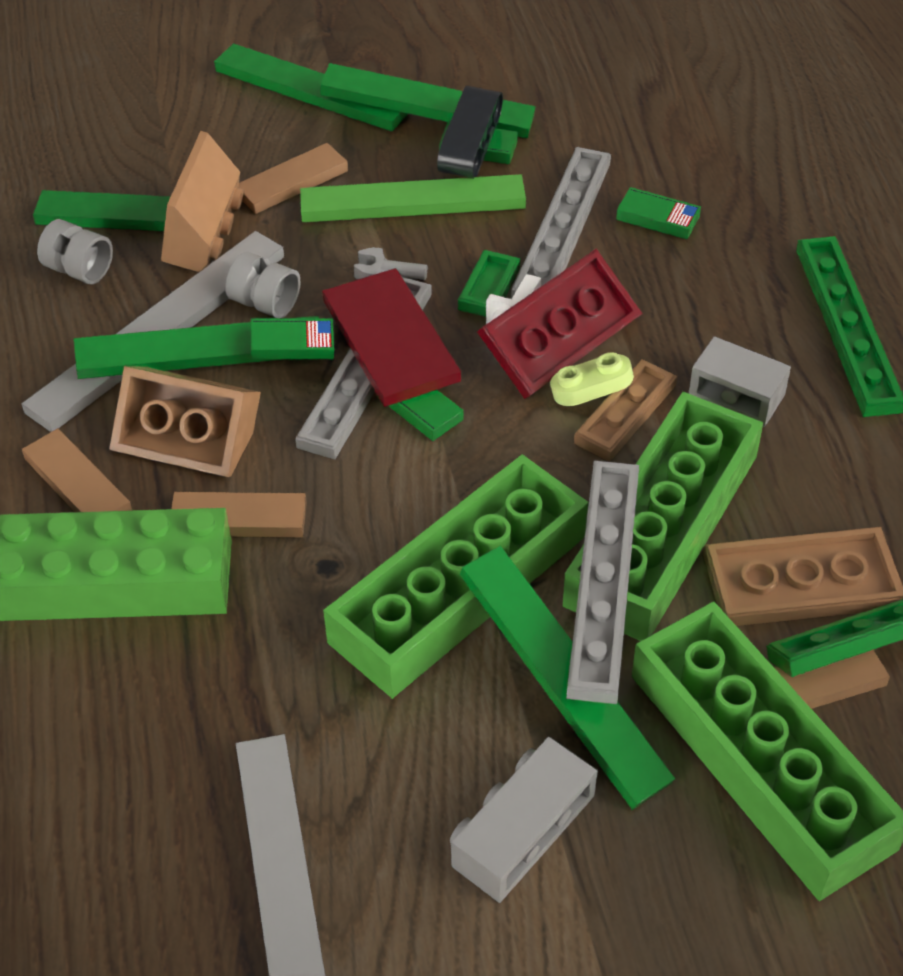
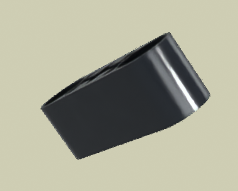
[437,85,503,179]

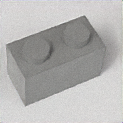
[689,336,791,427]

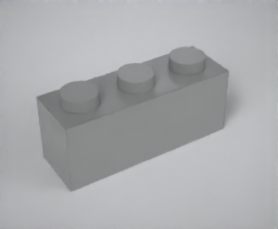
[450,737,597,903]

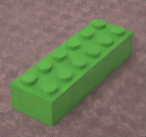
[563,392,764,641]
[323,454,589,699]
[0,508,232,621]
[632,601,903,902]

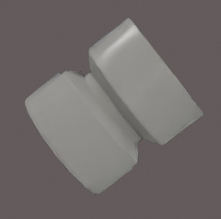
[37,219,113,284]
[225,251,301,318]

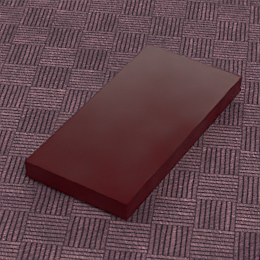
[477,248,642,399]
[322,268,461,407]

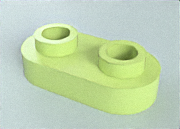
[550,352,634,406]

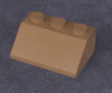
[161,131,244,272]
[109,366,261,477]

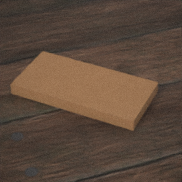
[703,527,903,626]

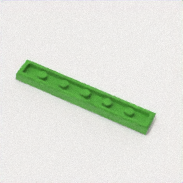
[300,174,526,222]

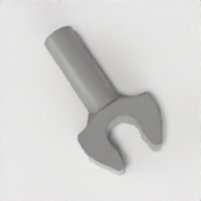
[354,247,428,280]

